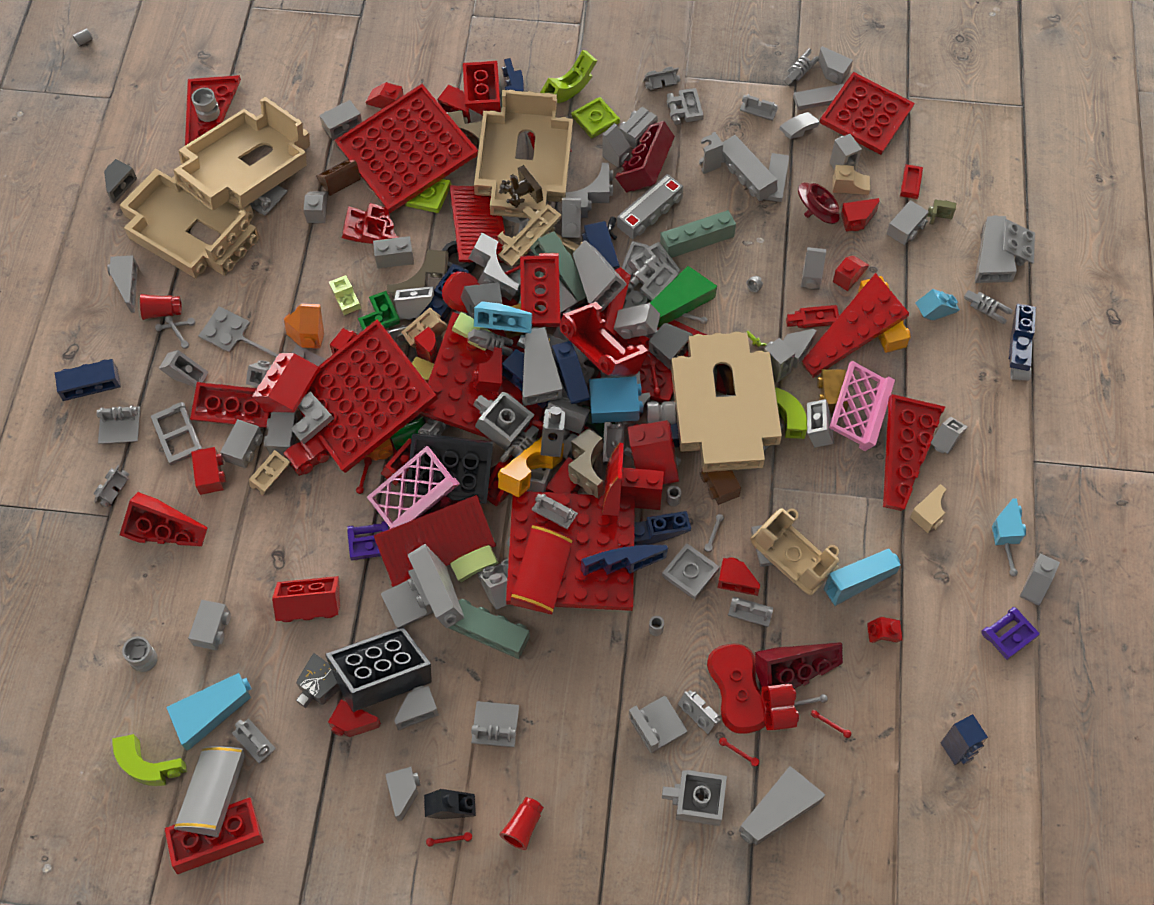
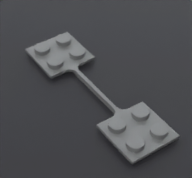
[198,306,326,366]

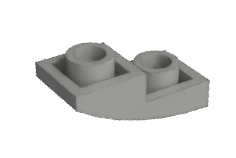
[779,112,820,139]

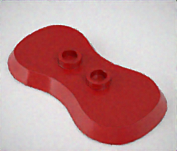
[442,272,518,313]
[707,643,765,734]

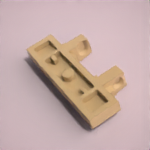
[498,204,562,269]

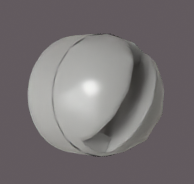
[746,276,763,292]

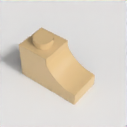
[833,165,870,195]
[910,484,947,533]

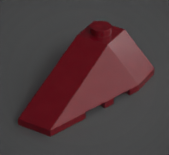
[755,642,843,689]

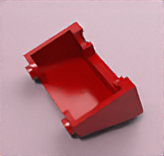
[560,302,648,377]

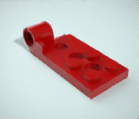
[520,253,560,327]

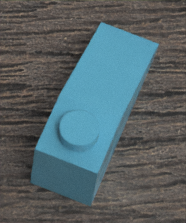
[474,302,532,333]

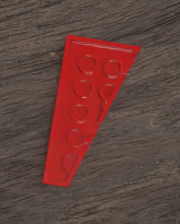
[185,75,241,146]
[802,273,909,378]
[883,394,945,511]

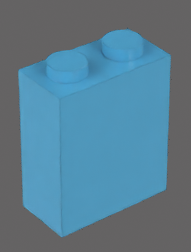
[589,377,643,423]

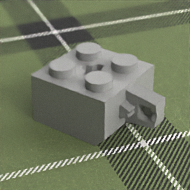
[474,392,534,451]
[662,770,727,826]

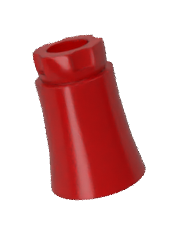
[140,294,182,320]
[499,797,544,850]

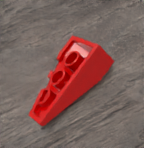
[119,492,208,547]

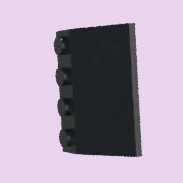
[406,433,494,504]
[326,626,432,712]

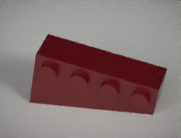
[615,121,675,193]

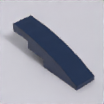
[581,545,668,576]

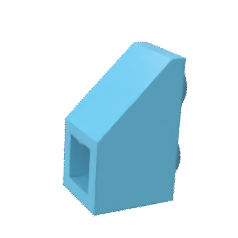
[915,289,960,320]
[992,498,1026,545]

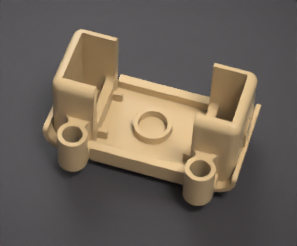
[750,508,839,595]

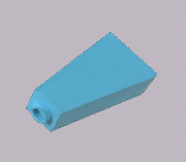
[824,548,900,606]
[166,673,251,750]

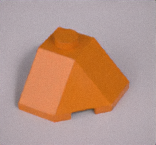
[284,304,324,349]

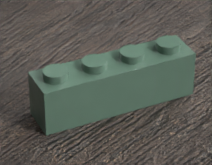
[660,210,736,258]
[530,231,588,310]
[444,599,530,659]

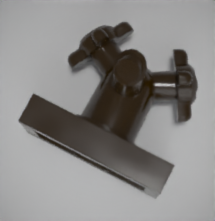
[499,165,543,208]

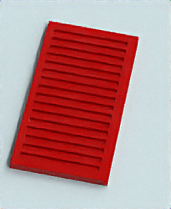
[449,185,505,263]
[373,495,496,587]

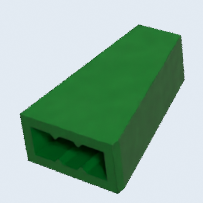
[650,266,717,328]

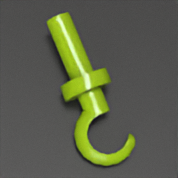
[747,331,767,352]

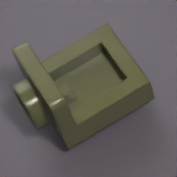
[927,199,957,224]

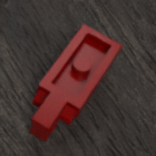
[786,305,839,328]

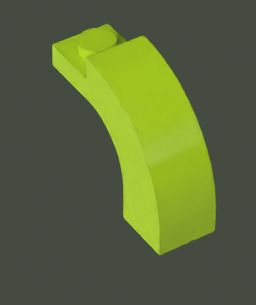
[540,50,597,103]
[775,387,807,439]
[112,734,187,786]

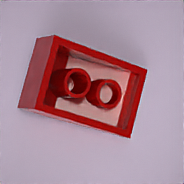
[628,420,680,485]

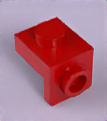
[867,617,903,643]

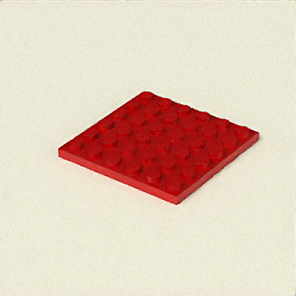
[334,84,478,213]
[420,312,543,440]
[298,319,439,473]
[506,491,635,611]

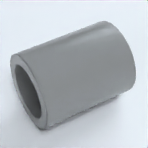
[73,28,93,46]
[1010,368,1031,381]
[666,486,681,506]
[649,616,664,636]

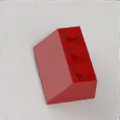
[463,61,501,116]
[253,353,320,413]
[272,576,340,622]

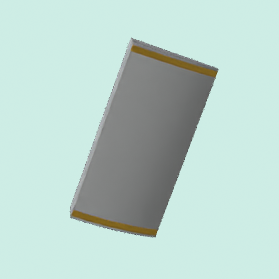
[174,746,245,837]

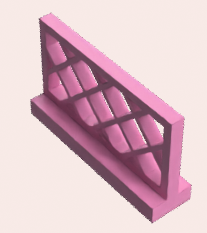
[829,361,895,451]
[367,446,460,529]

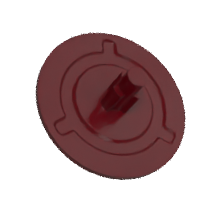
[798,182,840,224]

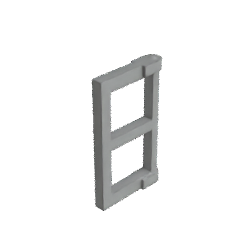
[151,402,202,465]

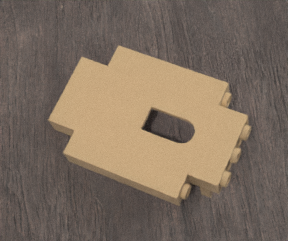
[474,90,573,218]
[174,97,310,211]
[120,168,259,279]
[671,332,782,472]

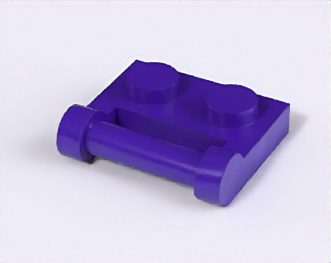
[347,521,389,561]
[981,607,1040,660]

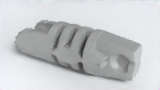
[784,48,820,85]
[964,290,1013,324]
[468,329,513,357]
[500,425,539,462]

